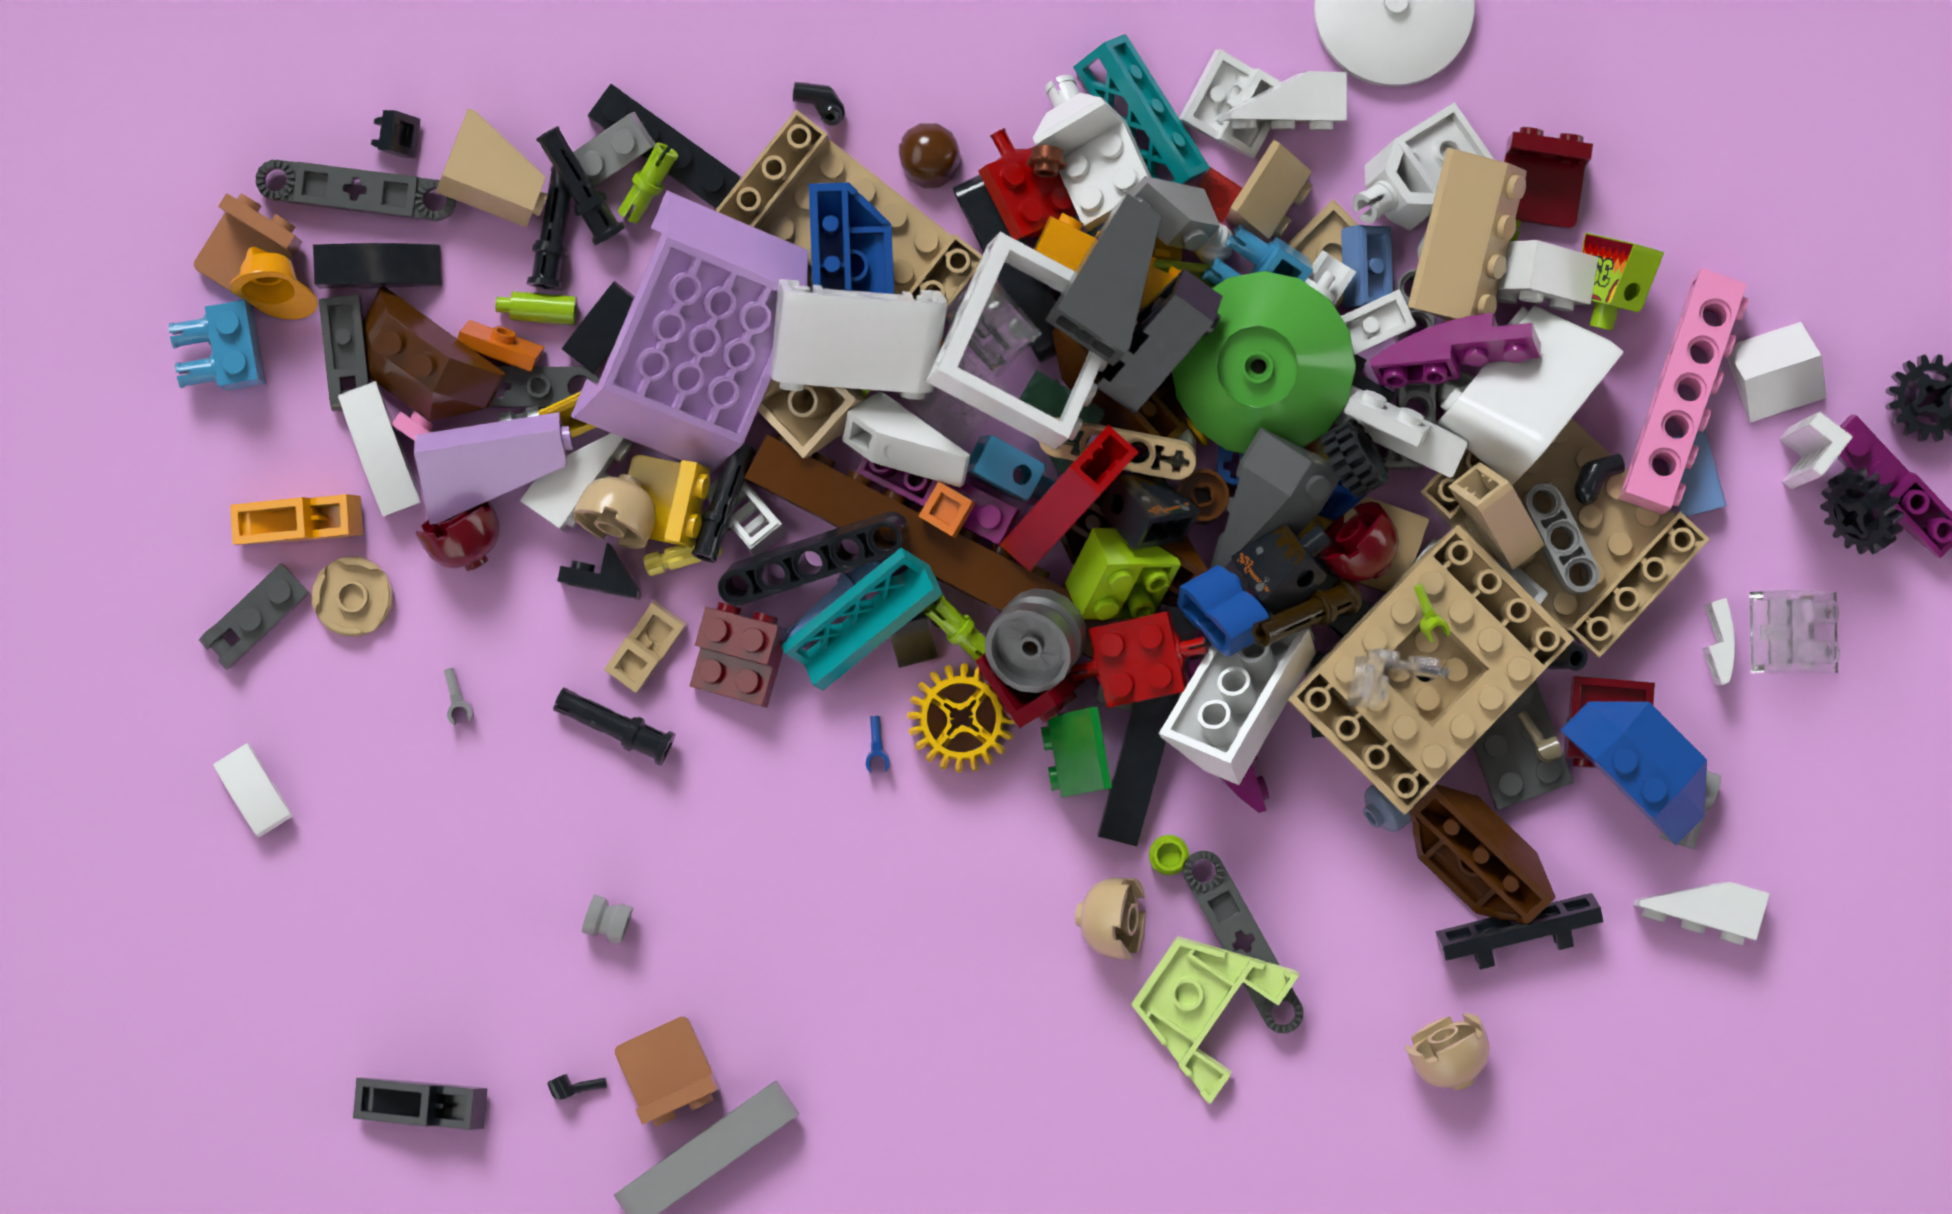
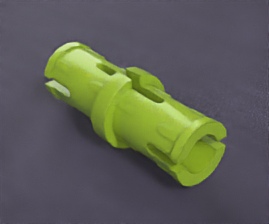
[617,142,678,224]
[923,595,986,662]

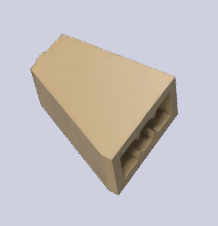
[436,108,548,227]
[1448,462,1545,570]

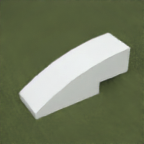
[338,381,421,516]

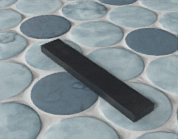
[1097,602,1198,846]

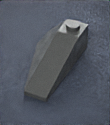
[1210,427,1341,591]

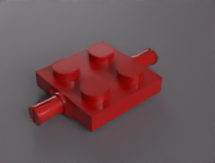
[978,128,1078,241]
[1071,610,1208,708]

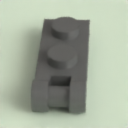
[318,294,370,412]
[199,563,310,670]

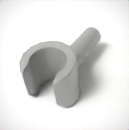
[444,668,473,725]

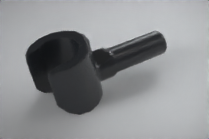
[547,1073,607,1100]

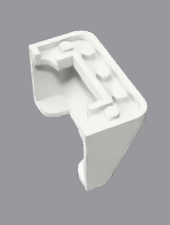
[770,279,947,400]
[1436,305,1624,485]

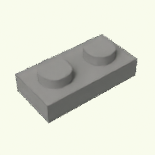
[573,112,655,187]

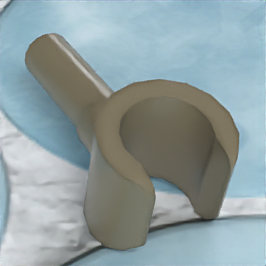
[1518,710,1562,762]

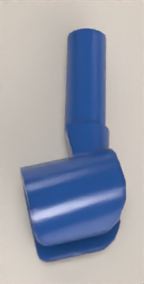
[865,716,890,773]

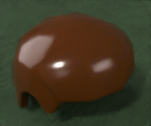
[899,123,961,188]

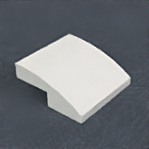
[1179,49,1281,159]

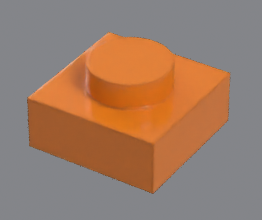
[918,481,976,538]

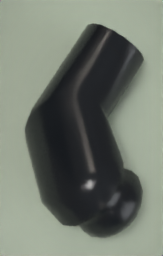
[793,82,845,126]
[1574,453,1625,505]

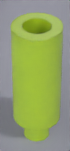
[495,291,577,325]

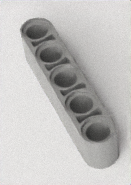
[613,1080,800,1214]

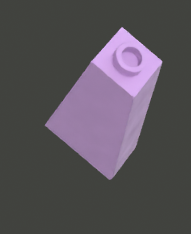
[414,412,573,524]

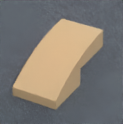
[604,601,687,693]

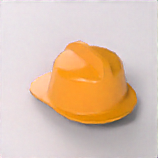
[229,246,318,320]

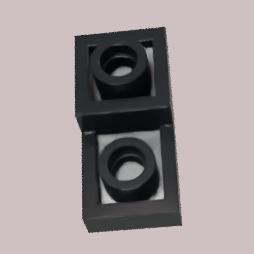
[561,281,635,373]

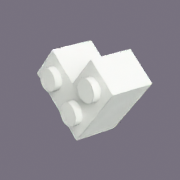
[1496,240,1598,311]

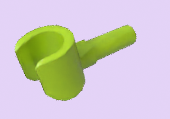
[1413,583,1451,643]

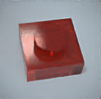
[1198,167,1243,224]

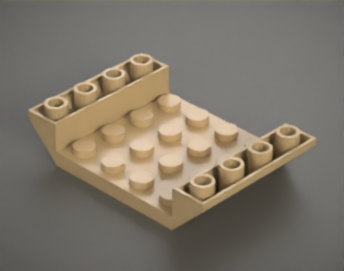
[715,109,983,310]
[1420,418,1710,658]

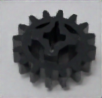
[1885,354,1952,442]
[1820,467,1904,554]

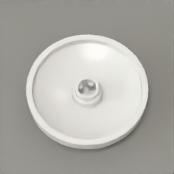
[1313,0,1475,87]

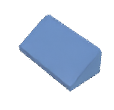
[1341,225,1393,308]
[1666,429,1727,517]

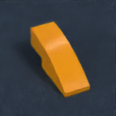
[230,494,363,545]

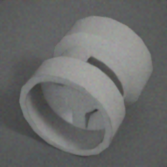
[582,894,633,945]

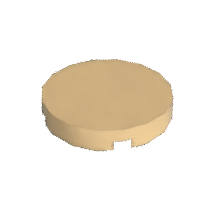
[312,557,393,637]

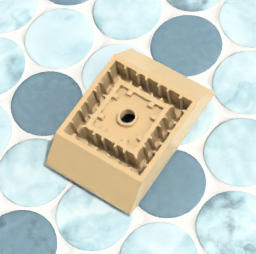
[1287,524,1574,815]

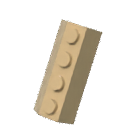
[1408,148,1527,321]

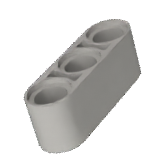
[1521,483,1600,595]

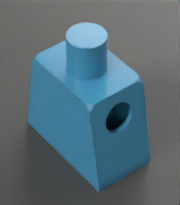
[966,435,1056,501]

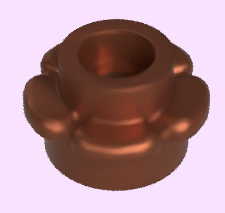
[1027,145,1067,178]

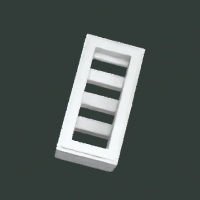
[706,479,787,555]

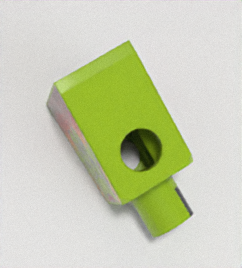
[1582,232,1664,331]

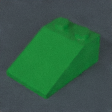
[1040,706,1112,798]

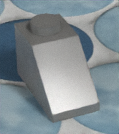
[1128,176,1220,251]

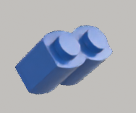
[1177,565,1269,657]

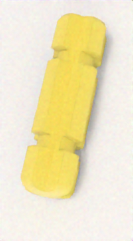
[643,541,722,576]

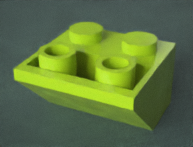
[1065,528,1181,620]

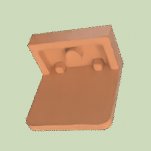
[194,193,302,291]
[615,1016,720,1127]

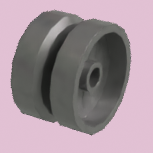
[985,588,1086,693]

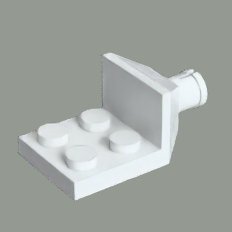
[1033,75,1151,231]
[1353,102,1494,230]

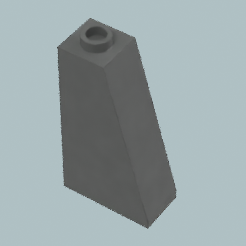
[1045,193,1161,366]

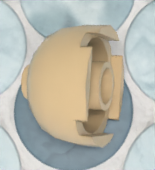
[573,474,656,549]
[1075,877,1146,960]
[1405,1014,1490,1090]

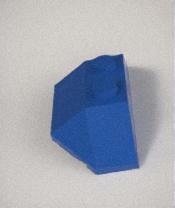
[809,182,894,294]
[1560,701,1707,845]

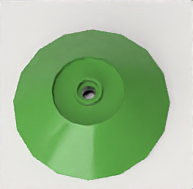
[1172,271,1356,454]

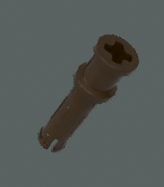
[1251,579,1362,647]

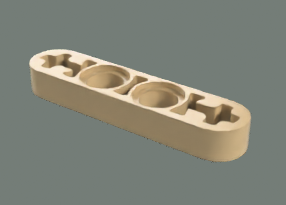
[1039,418,1196,480]

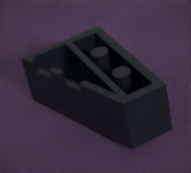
[1097,269,1223,414]

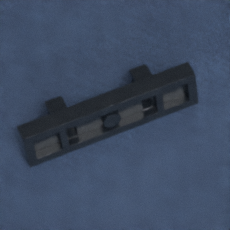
[1435,893,1604,970]

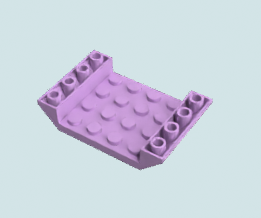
[571,191,808,472]

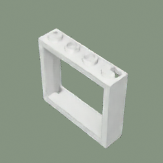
[926,232,1108,450]

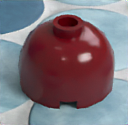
[416,500,499,571]
[1318,501,1399,582]

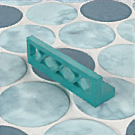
[1073,34,1211,184]
[781,548,943,691]

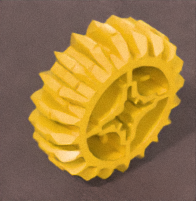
[907,663,1016,773]

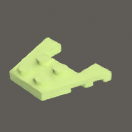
[1131,936,1300,1104]

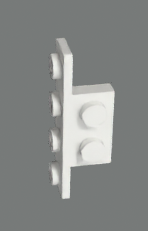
[1334,386,1469,477]

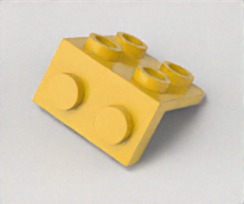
[628,455,710,548]

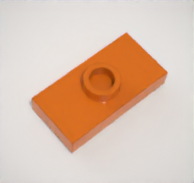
[457,320,545,372]

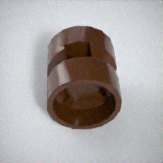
[1176,469,1229,525]

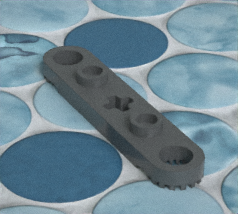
[255,159,456,221]
[489,366,599,408]
[1183,851,1304,1034]

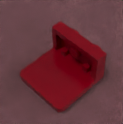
[1504,127,1593,229]
[976,653,1085,729]

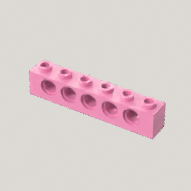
[1618,268,1749,515]

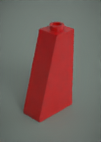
[1000,425,1139,572]

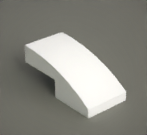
[1702,598,1735,686]
[213,743,293,838]

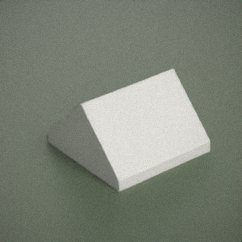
[1727,322,1827,423]

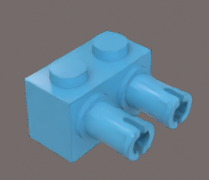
[1202,224,1313,286]
[168,300,266,391]

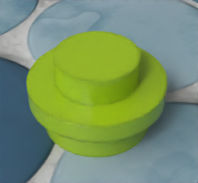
[1149,835,1189,875]

